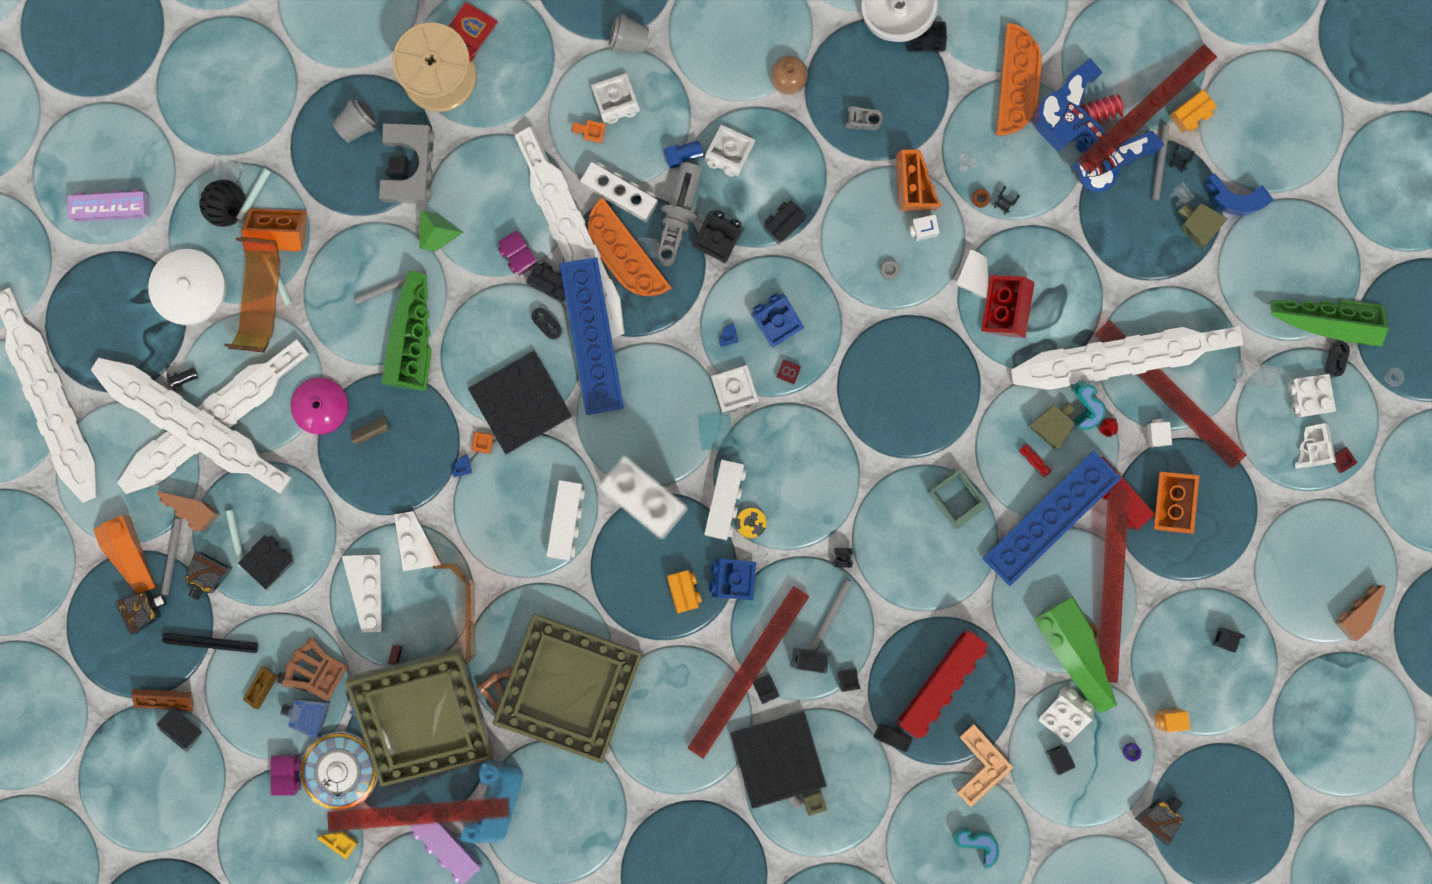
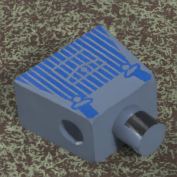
[280,699,331,739]

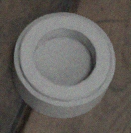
[880,260,900,280]

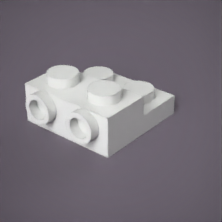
[591,73,640,124]
[704,125,755,177]
[1288,374,1336,418]

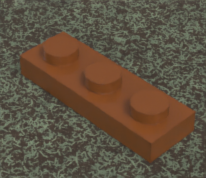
[131,689,194,711]

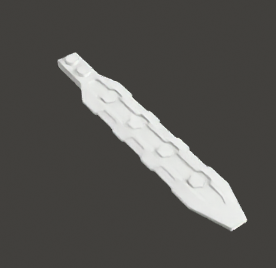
[515,126,624,340]
[0,287,97,503]
[1011,326,1244,390]
[117,339,310,494]
[91,358,292,494]

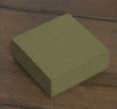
[803,791,827,816]

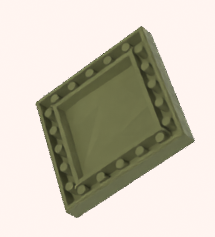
[492,613,643,763]
[345,648,494,787]

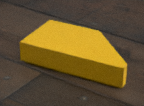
[317,831,359,859]

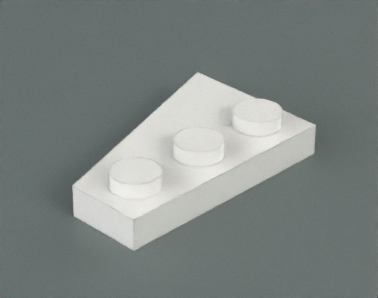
[394,511,442,571]

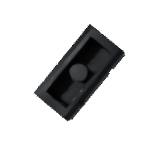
[763,200,807,245]
[526,262,565,302]

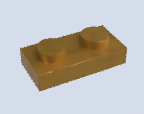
[243,666,278,710]

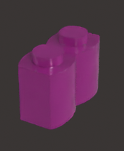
[497,230,538,276]
[270,754,301,795]

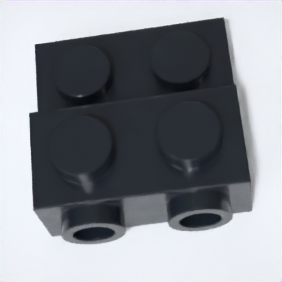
[692,209,744,264]
[238,535,294,590]

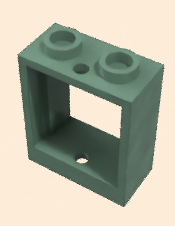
[927,469,988,529]

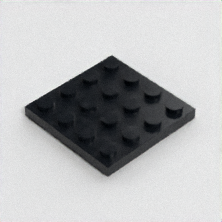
[468,351,572,455]
[730,711,827,809]

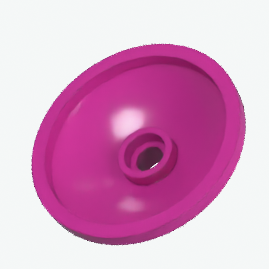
[291,377,349,435]

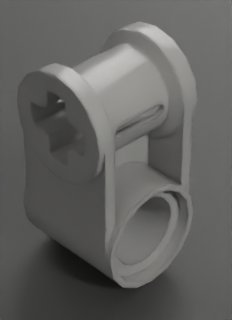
[845,106,883,131]

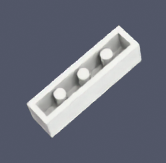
[704,460,747,540]
[546,480,586,560]

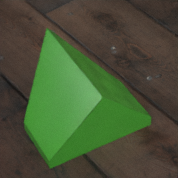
[419,210,464,251]

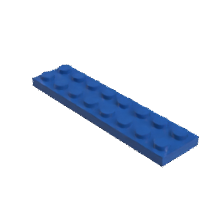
[559,257,624,415]
[982,450,1121,586]

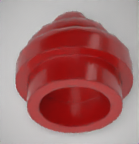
[1099,418,1119,437]

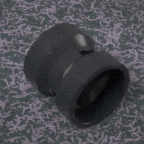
[833,548,853,568]

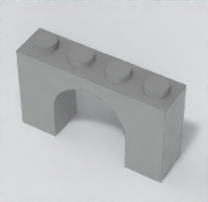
[379,123,434,204]

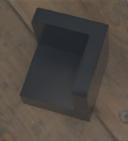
[385,155,409,178]
[1213,627,1245,653]
[837,668,861,692]
[753,674,780,705]
[1045,744,1075,775]

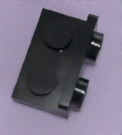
[907,22,947,52]

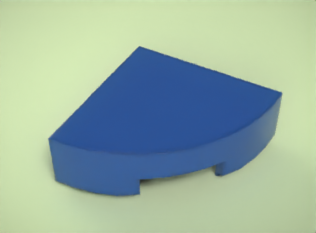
[720,323,739,347]
[453,454,472,478]

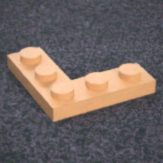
[957,724,1013,807]

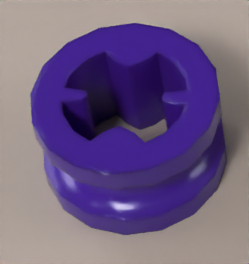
[1123,743,1142,762]

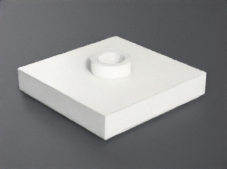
[711,365,759,413]

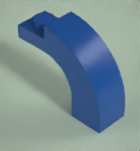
[1204,173,1274,216]

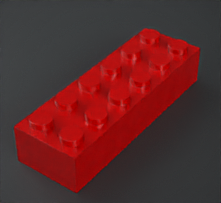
[896,629,988,739]

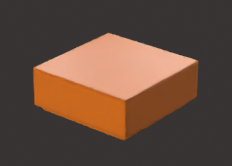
[471,432,494,454]

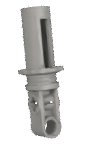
[658,162,702,266]

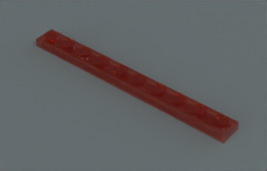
[1077,44,1217,175]
[1095,320,1246,469]
[1099,489,1129,683]
[687,586,810,759]
[327,797,510,832]

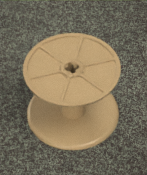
[392,22,477,112]

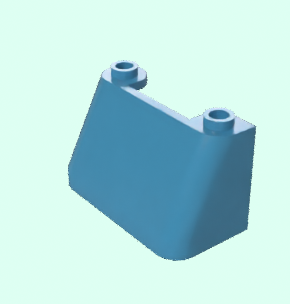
[460,759,523,843]

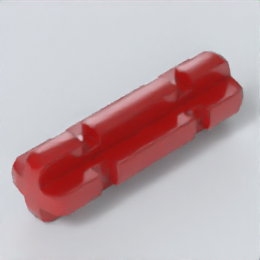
[1019,444,1051,477]

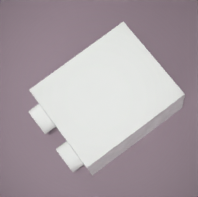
[599,457,688,539]

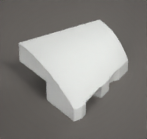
[956,249,989,299]
[1295,423,1336,469]

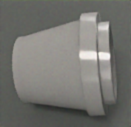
[609,13,649,53]
[332,99,377,143]

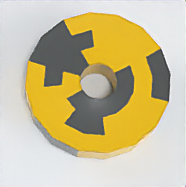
[736,508,767,538]

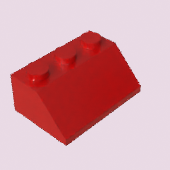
[981,275,1035,338]

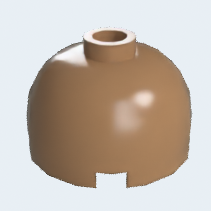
[770,55,808,95]

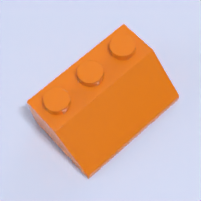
[241,208,307,252]
[1154,472,1199,534]

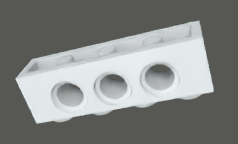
[580,162,658,223]

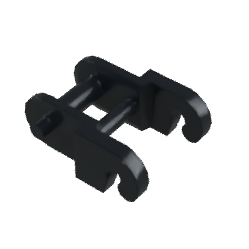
[1169,144,1195,172]
[994,186,1020,214]

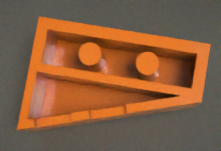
[896,150,942,211]

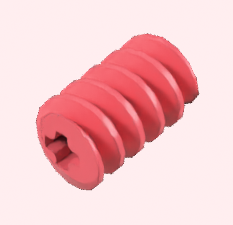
[1081,94,1124,124]

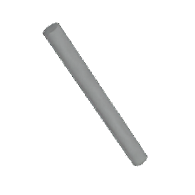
[1152,124,1170,200]
[354,269,427,305]
[161,518,183,595]
[810,579,852,651]

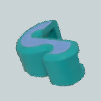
[1072,381,1106,430]
[953,827,999,869]

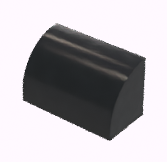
[156,707,202,753]

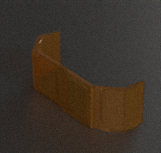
[224,237,281,353]
[433,564,476,666]

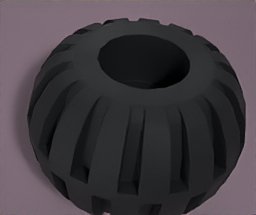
[199,180,246,227]

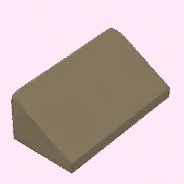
[351,416,391,445]

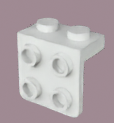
[1039,685,1096,743]

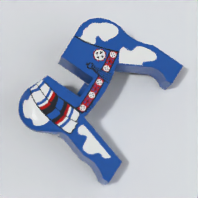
[1033,58,1165,192]

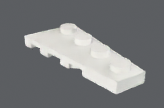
[342,555,383,632]

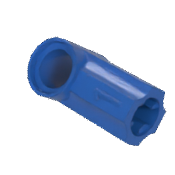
[663,140,704,169]

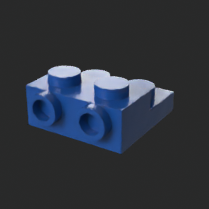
[751,293,805,348]
[709,558,756,600]

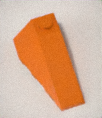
[93,515,156,594]

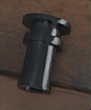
[167,367,198,392]

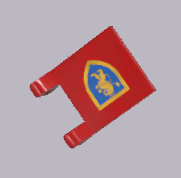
[448,2,498,62]

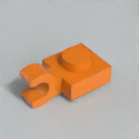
[572,120,606,144]

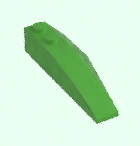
[382,271,431,391]
[1270,300,1389,346]
[1034,596,1117,713]

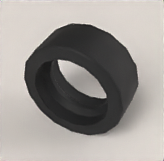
[873,723,913,752]

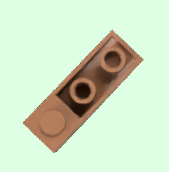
[156,491,220,532]
[1335,585,1386,641]

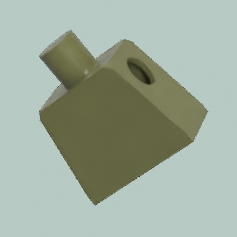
[1177,204,1227,250]
[1028,402,1075,450]

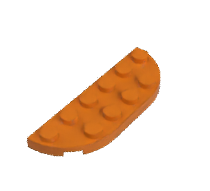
[996,23,1042,136]
[588,197,672,296]

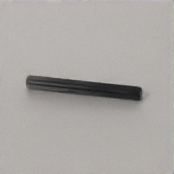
[162,633,259,653]

